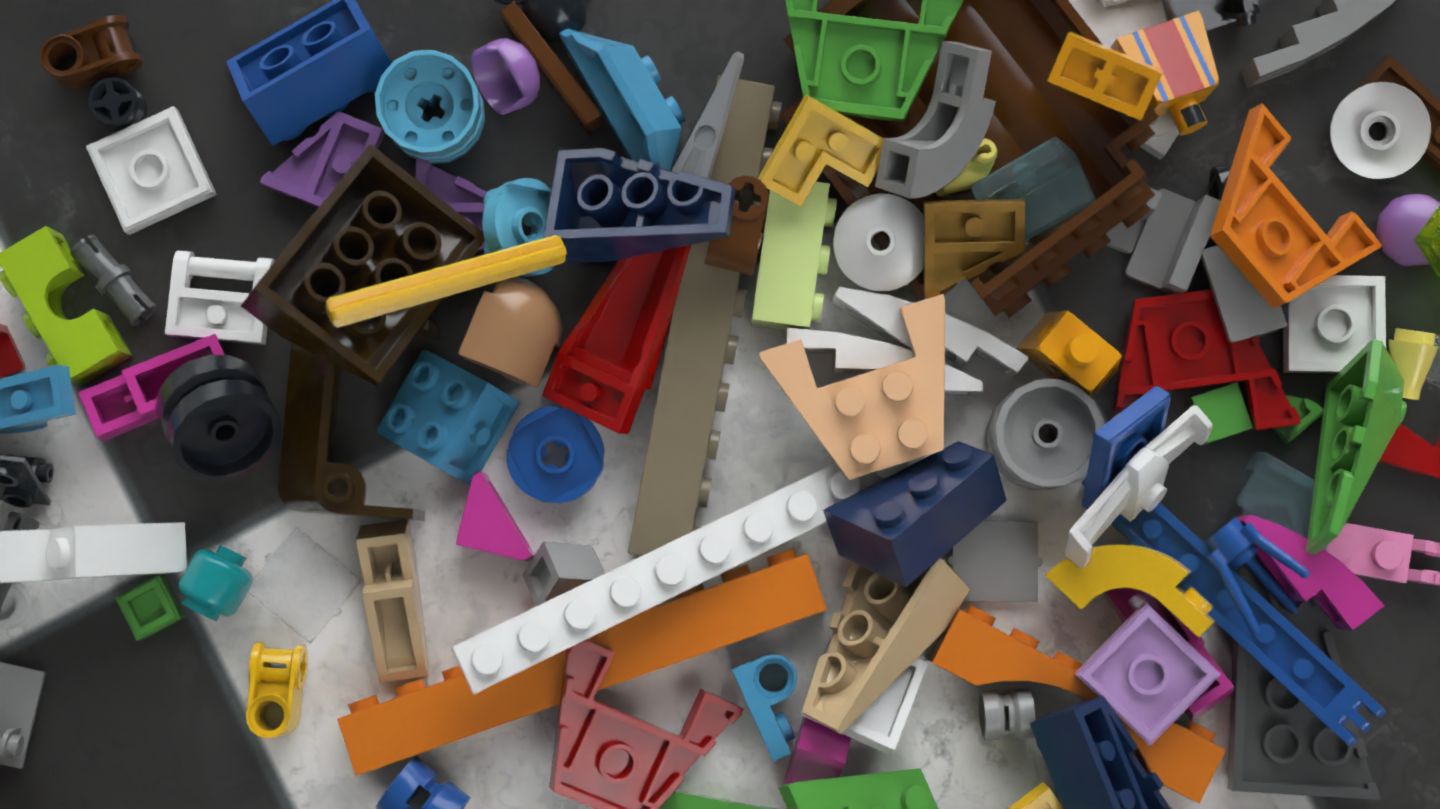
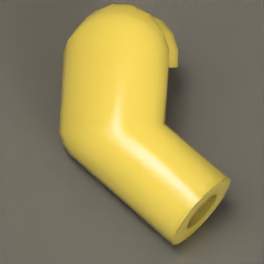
[935,138,998,197]

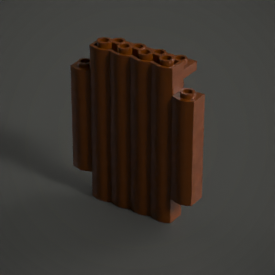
[780,0,1159,318]

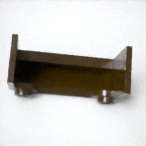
[278,320,440,521]

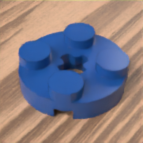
[506,406,605,504]

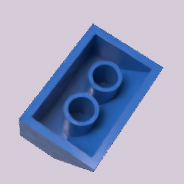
[226,0,392,146]

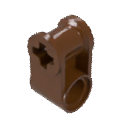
[39,15,143,90]
[705,175,769,276]

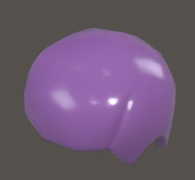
[471,38,540,115]
[1375,194,1440,266]

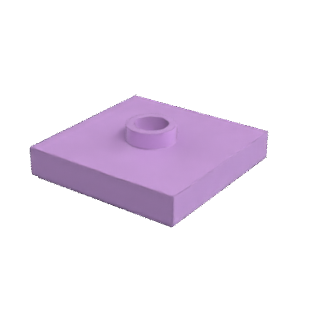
[1075,602,1221,746]

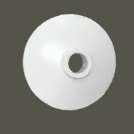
[1330,82,1431,179]
[833,193,924,291]

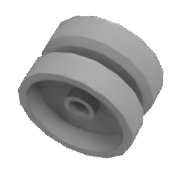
[986,379,1103,490]

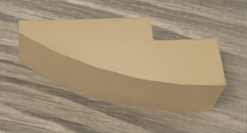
[356,519,429,683]

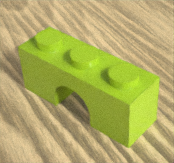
[0,226,133,385]

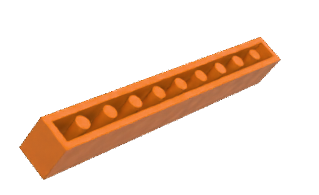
[337,548,827,776]

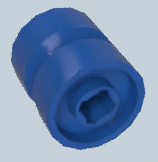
[376,756,471,809]

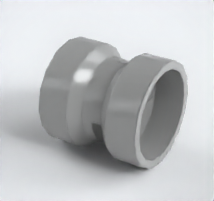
[979,689,1036,741]

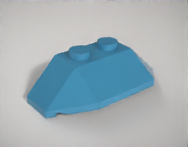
[559,29,686,171]

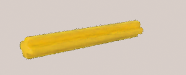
[326,235,567,327]

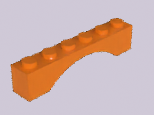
[927,605,1226,804]

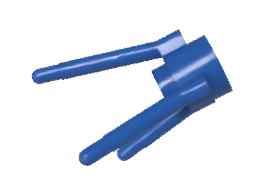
[1205,517,1310,634]

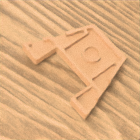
[759,294,945,480]

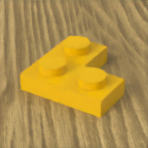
[758,94,883,207]

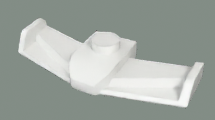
[1064,405,1213,569]

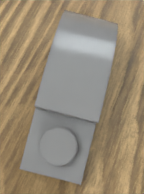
[875,41,996,199]

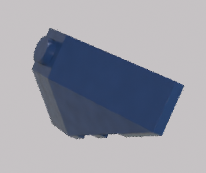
[544,148,736,263]

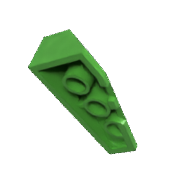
[1306,339,1407,555]

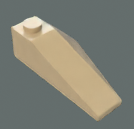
[802,559,970,734]

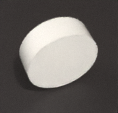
[0,583,32,630]

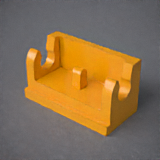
[1047,32,1164,121]

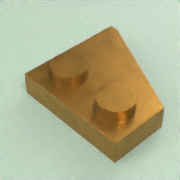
[924,199,1025,298]

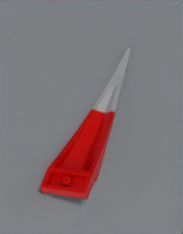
[542,51,744,434]

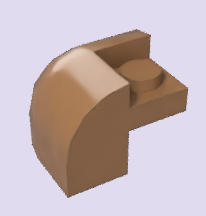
[458,276,563,388]

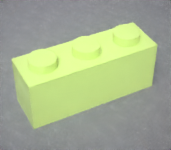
[751,182,837,330]

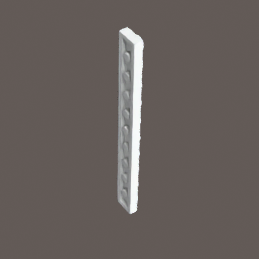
[451,461,910,695]

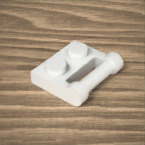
[165,250,275,345]

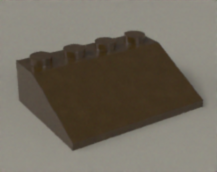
[241,144,485,386]

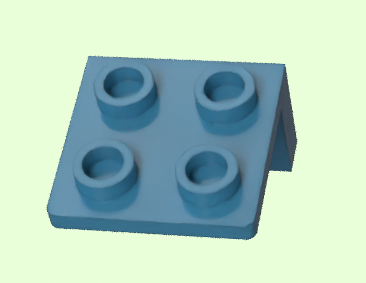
[377,350,520,485]

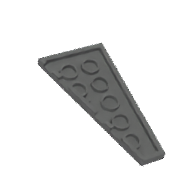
[1227,494,1381,800]

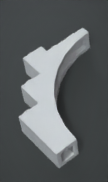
[0,522,187,584]

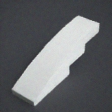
[831,287,1029,378]
[785,328,983,396]

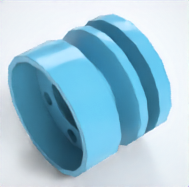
[375,50,485,164]

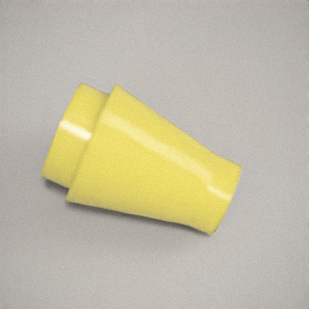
[1388,328,1439,400]

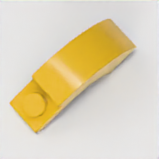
[1045,544,1215,638]

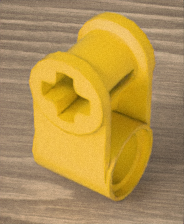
[246,642,308,738]

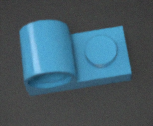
[0,365,76,434]
[732,653,797,762]

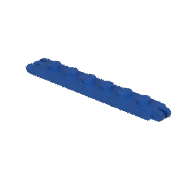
[1081,478,1387,748]

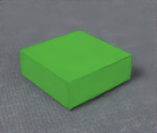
[1188,382,1253,444]
[115,575,185,641]

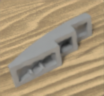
[1241,0,1396,88]

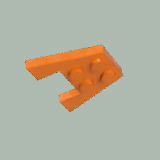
[1210,103,1382,308]

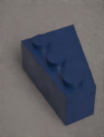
[823,441,1007,587]
[1029,695,1171,809]

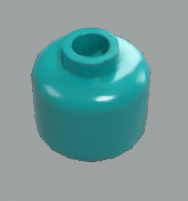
[178,544,253,622]

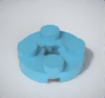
[482,178,553,277]

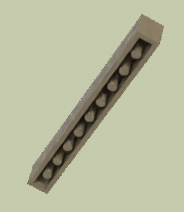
[628,75,782,556]

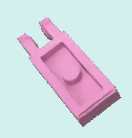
[1323,523,1440,586]

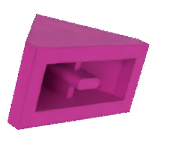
[456,471,535,561]
[782,716,851,785]

